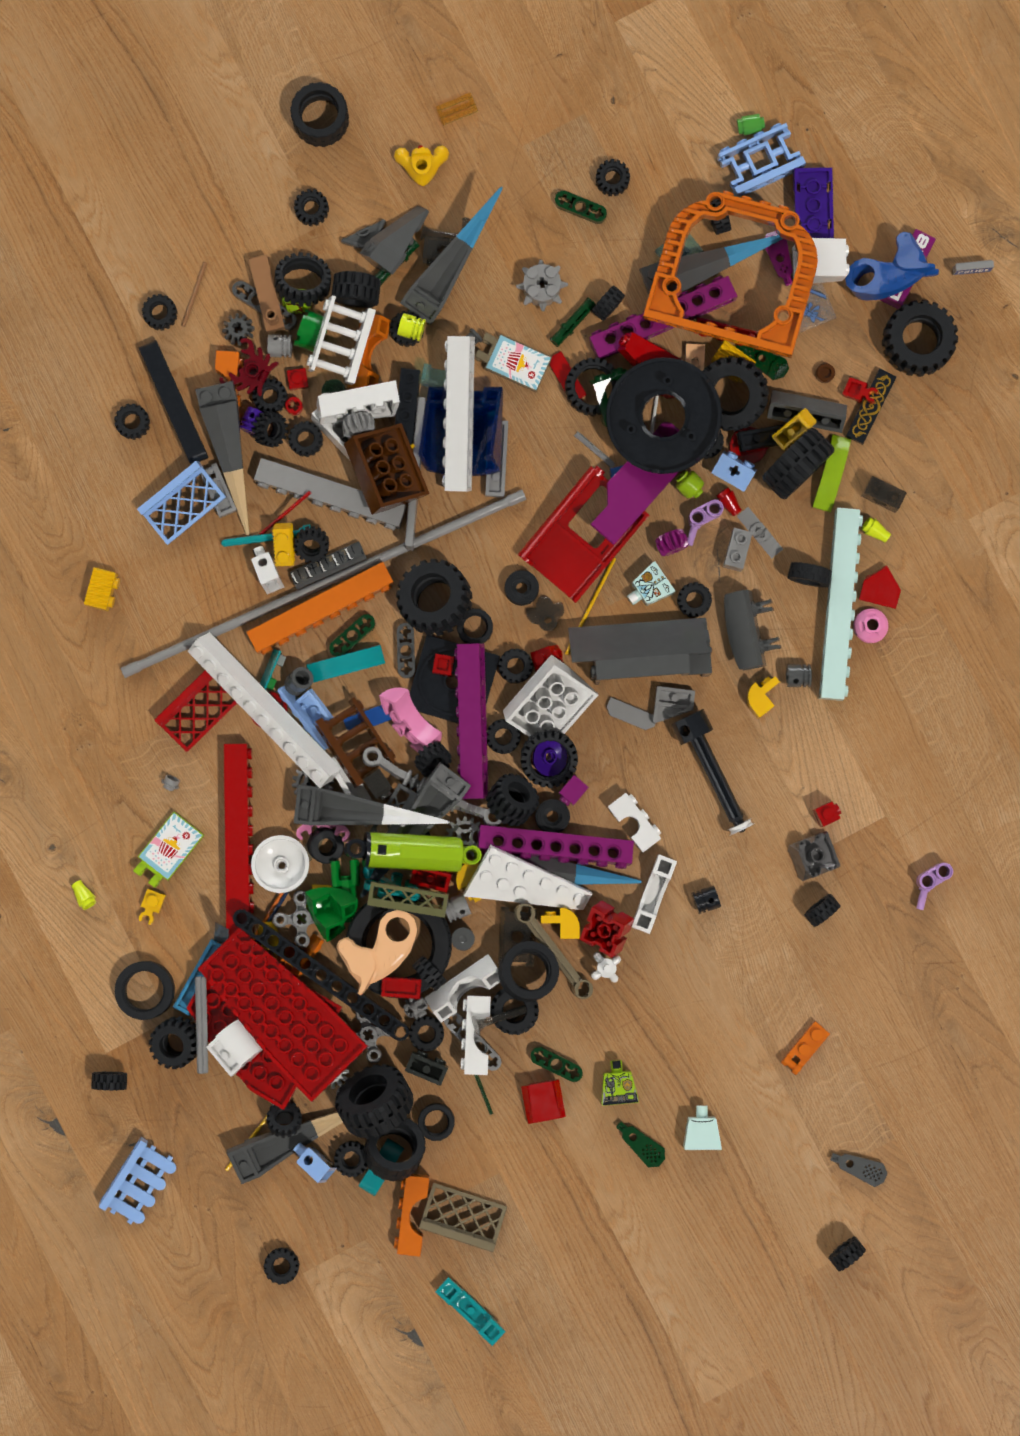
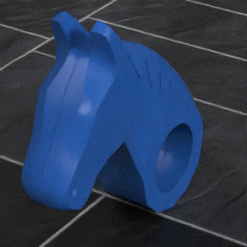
[845,232,939,301]

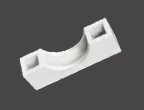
[632,855,677,934]
[425,954,500,1023]
[461,995,491,1075]

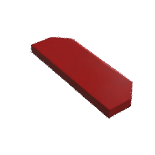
[550,351,587,399]

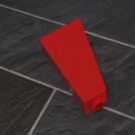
[618,332,682,399]

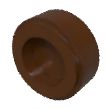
[815,363,835,383]

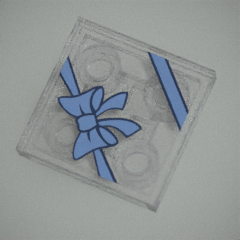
[786,283,836,332]

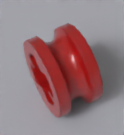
[285,397,303,415]

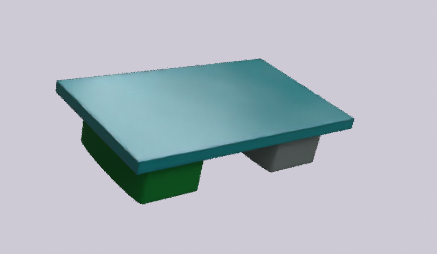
[259,649,286,690]

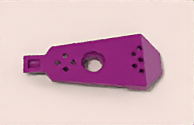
[765,231,793,286]

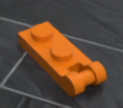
[781,1021,830,1075]

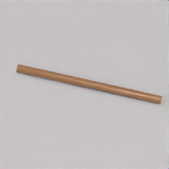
[182,262,207,327]

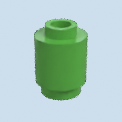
[737,114,765,135]

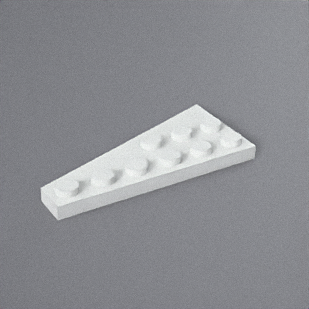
[463,845,592,910]

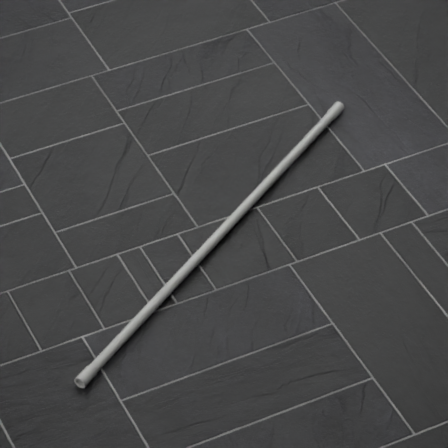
[121,489,527,678]

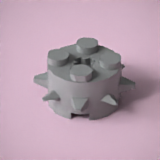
[516,260,568,311]

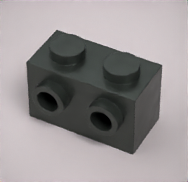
[405,1050,449,1086]

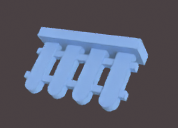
[99,1137,176,1224]

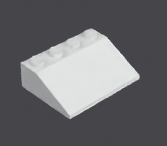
[503,655,599,737]

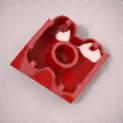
[521,1079,566,1124]

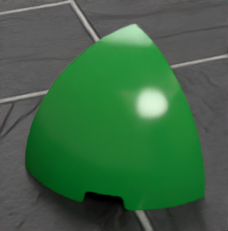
[305,887,358,942]

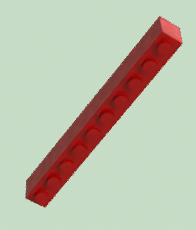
[224,744,255,937]

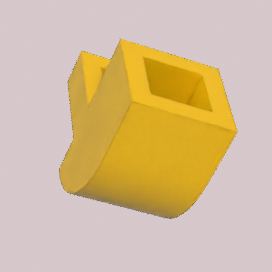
[746,676,780,719]
[456,860,482,903]
[541,908,580,939]

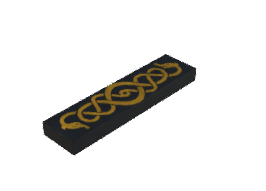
[845,369,896,445]

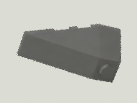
[360,206,429,275]

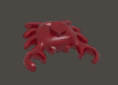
[219,338,279,396]

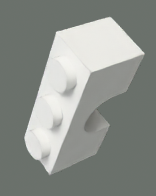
[607,793,661,853]

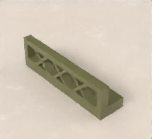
[367,881,449,918]

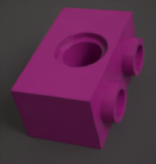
[559,775,589,806]

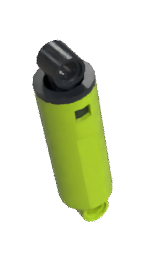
[344,832,482,872]

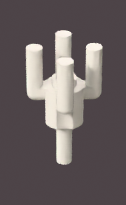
[591,952,621,983]

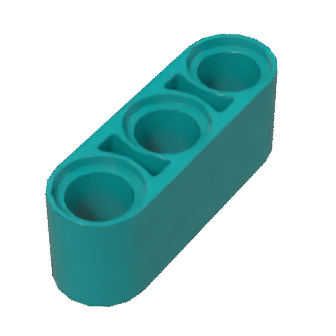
[358,1138,404,1197]

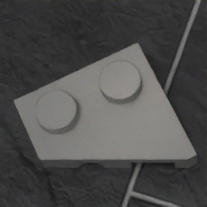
[652,686,695,723]

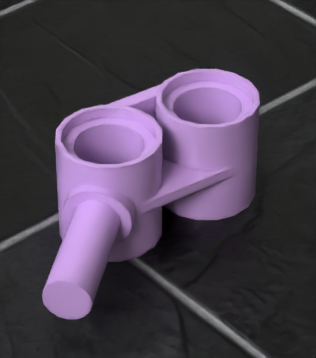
[687,499,724,546]
[916,863,953,910]

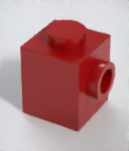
[812,801,841,827]

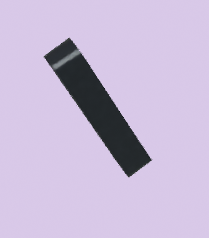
[139,340,209,464]

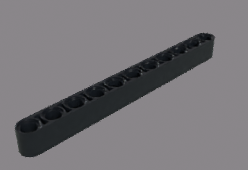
[233,909,409,1041]

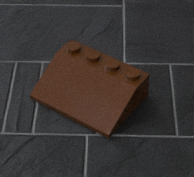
[344,423,430,515]

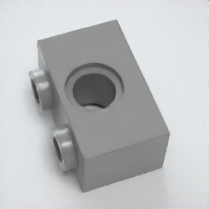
[723,528,753,572]

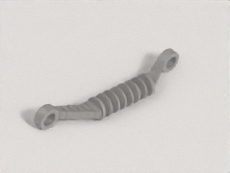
[362,747,502,827]

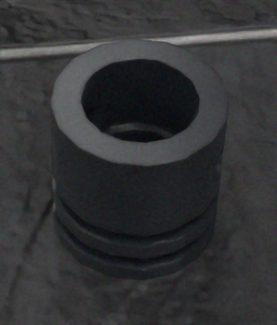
[692,885,721,914]

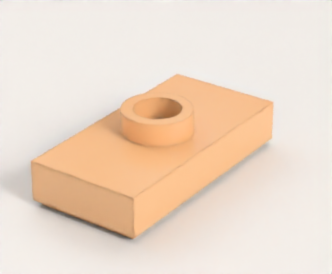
[685,344,705,371]

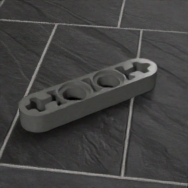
[232,281,297,330]

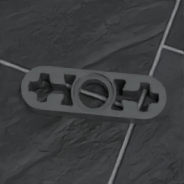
[397,623,415,679]

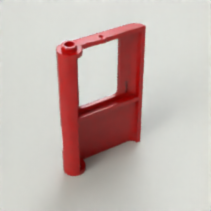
[518,465,649,603]

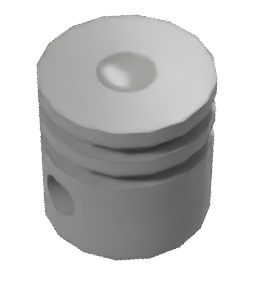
[267,334,292,358]
[442,893,472,923]

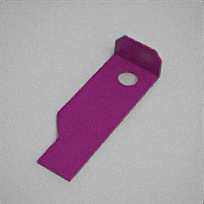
[590,422,679,545]

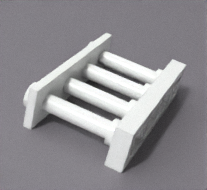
[306,295,376,385]

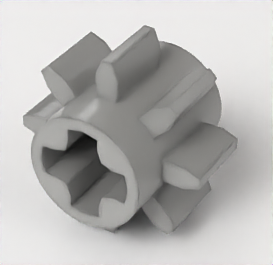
[404,997,428,1020]

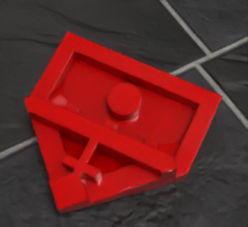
[859,565,901,609]

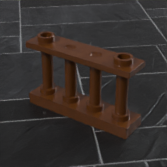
[313,697,396,788]

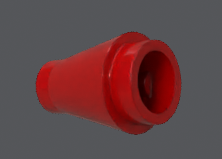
[716,487,742,516]

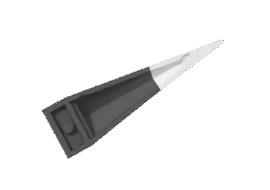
[294,785,450,826]

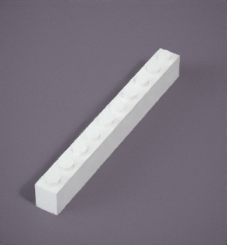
[188,632,342,788]

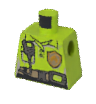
[601,1060,639,1106]

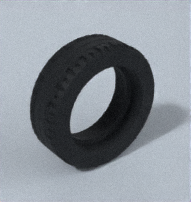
[346,895,452,998]

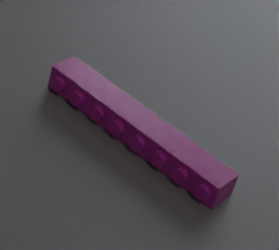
[455,644,488,799]

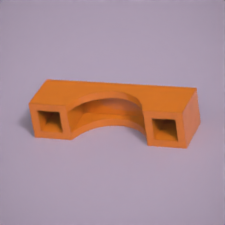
[347,314,391,389]
[215,350,244,423]
[394,1174,430,1257]

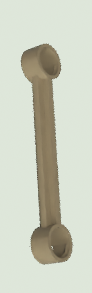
[514,903,593,999]

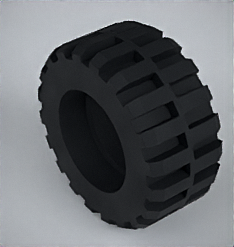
[882,300,958,377]
[702,356,769,431]
[762,428,834,499]
[396,559,473,636]
[335,1064,414,1139]

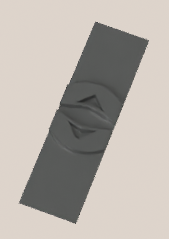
[214,922,229,944]

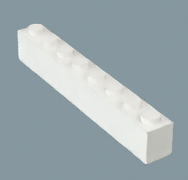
[442,336,475,492]

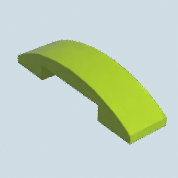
[812,435,851,513]

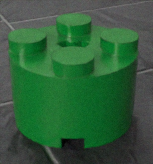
[294,309,330,352]

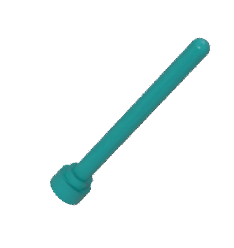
[221,524,312,547]

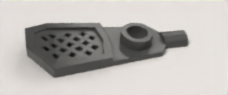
[830,1153,887,1187]

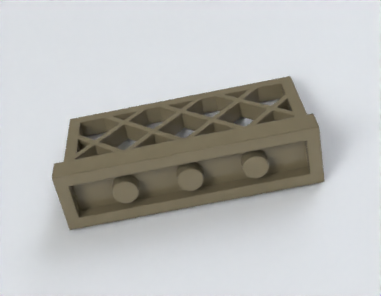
[419,1183,507,1252]

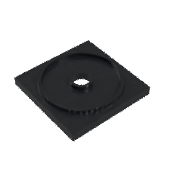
[410,635,500,724]

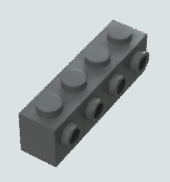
[767,390,847,433]

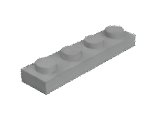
[485,420,508,498]

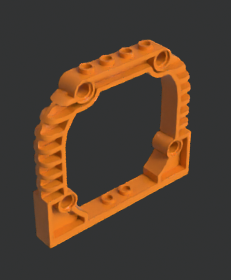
[643,191,818,358]

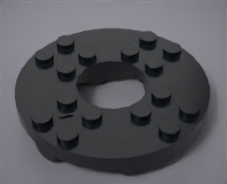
[606,357,722,474]

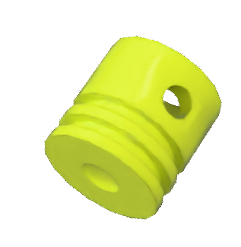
[397,313,426,342]

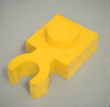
[139,889,166,925]

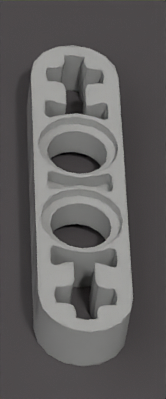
[444,1012,502,1071]

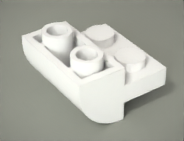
[206,1020,263,1077]

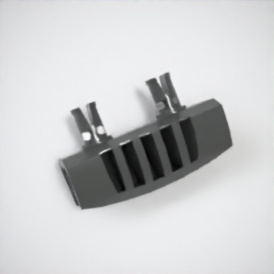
[724,590,781,671]

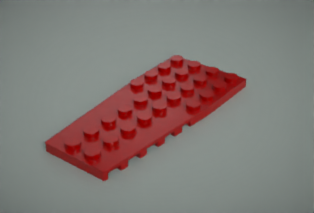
[198,928,368,1102]

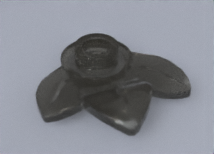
[526,595,564,631]

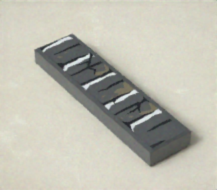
[290,541,367,590]

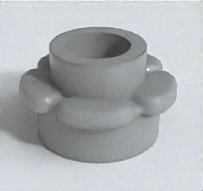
[161,775,180,791]

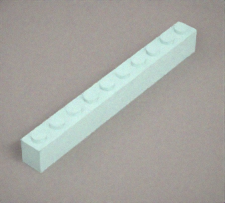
[819,507,863,701]

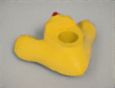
[394,145,449,186]

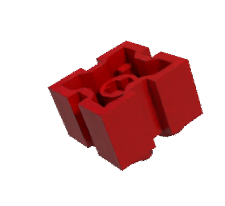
[579,901,634,958]

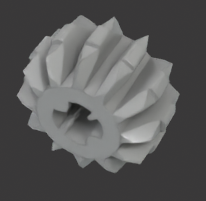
[342,411,375,439]

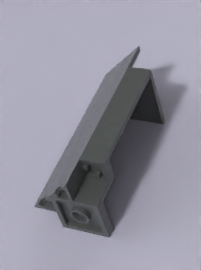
[568,618,712,685]

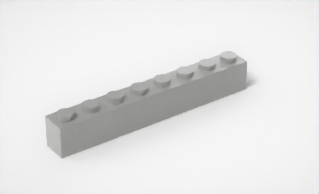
[254,458,407,531]

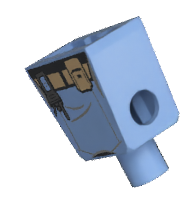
[293,1142,337,1183]

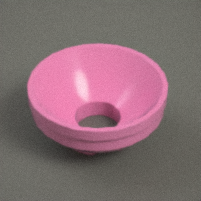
[853,609,888,643]

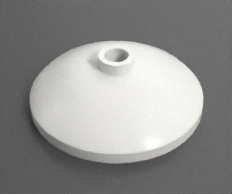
[251,835,310,893]

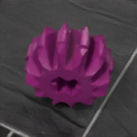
[655,529,689,556]

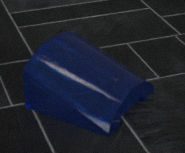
[419,387,503,476]

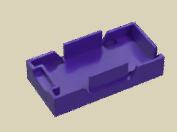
[793,168,834,245]

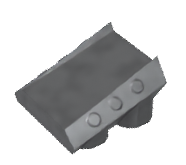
[788,831,840,881]

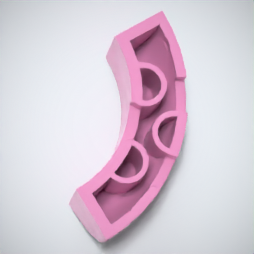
[379,688,442,752]

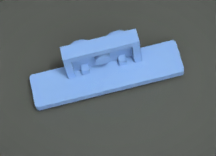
[277,686,333,750]

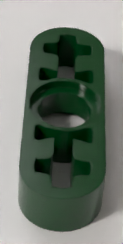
[555,191,607,224]
[329,614,376,657]
[531,1047,583,1082]

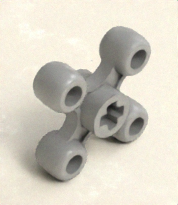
[272,890,314,948]
[356,1006,397,1063]

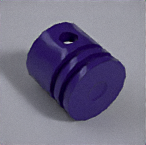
[240,406,264,435]

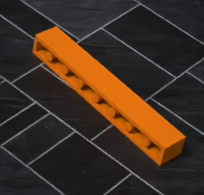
[246,562,394,655]

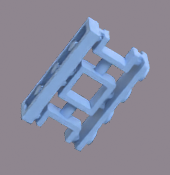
[717,123,806,197]

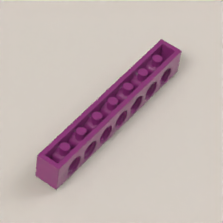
[589,276,737,360]
[477,825,634,869]

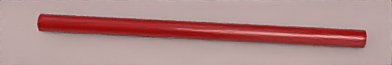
[259,491,311,535]

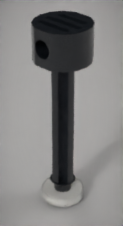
[671,709,755,836]

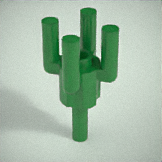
[330,859,360,922]

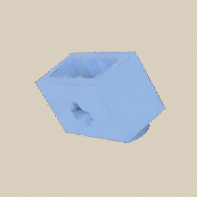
[711,451,757,492]

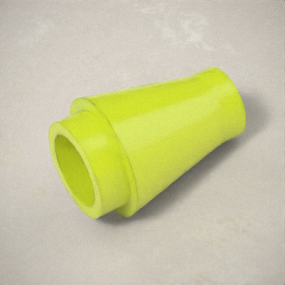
[861,517,891,543]
[71,880,96,910]

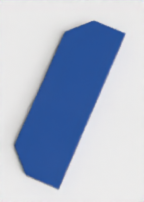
[343,705,391,730]

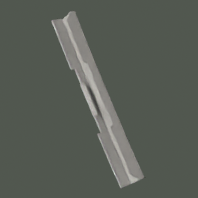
[574,431,615,468]

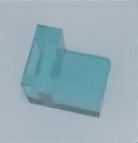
[420,363,446,390]

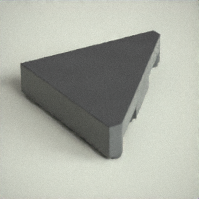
[341,219,386,250]

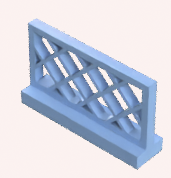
[137,461,226,545]

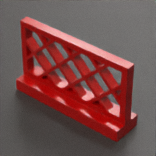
[154,670,237,752]

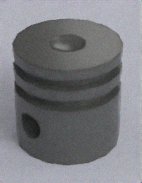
[786,664,812,687]
[284,667,313,696]
[451,927,475,951]

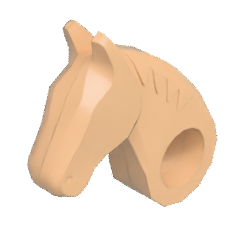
[336,910,418,996]

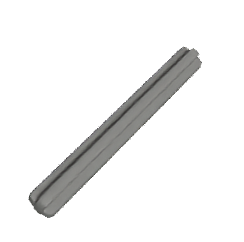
[195,976,208,1074]

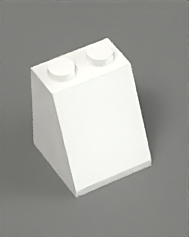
[792,238,849,284]

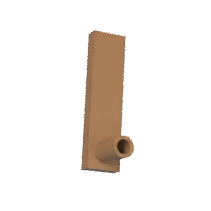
[248,255,285,333]

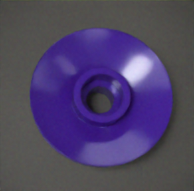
[533,741,567,776]

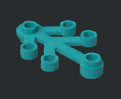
[362,867,421,902]

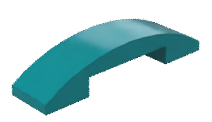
[307,645,385,683]
[435,1277,506,1346]

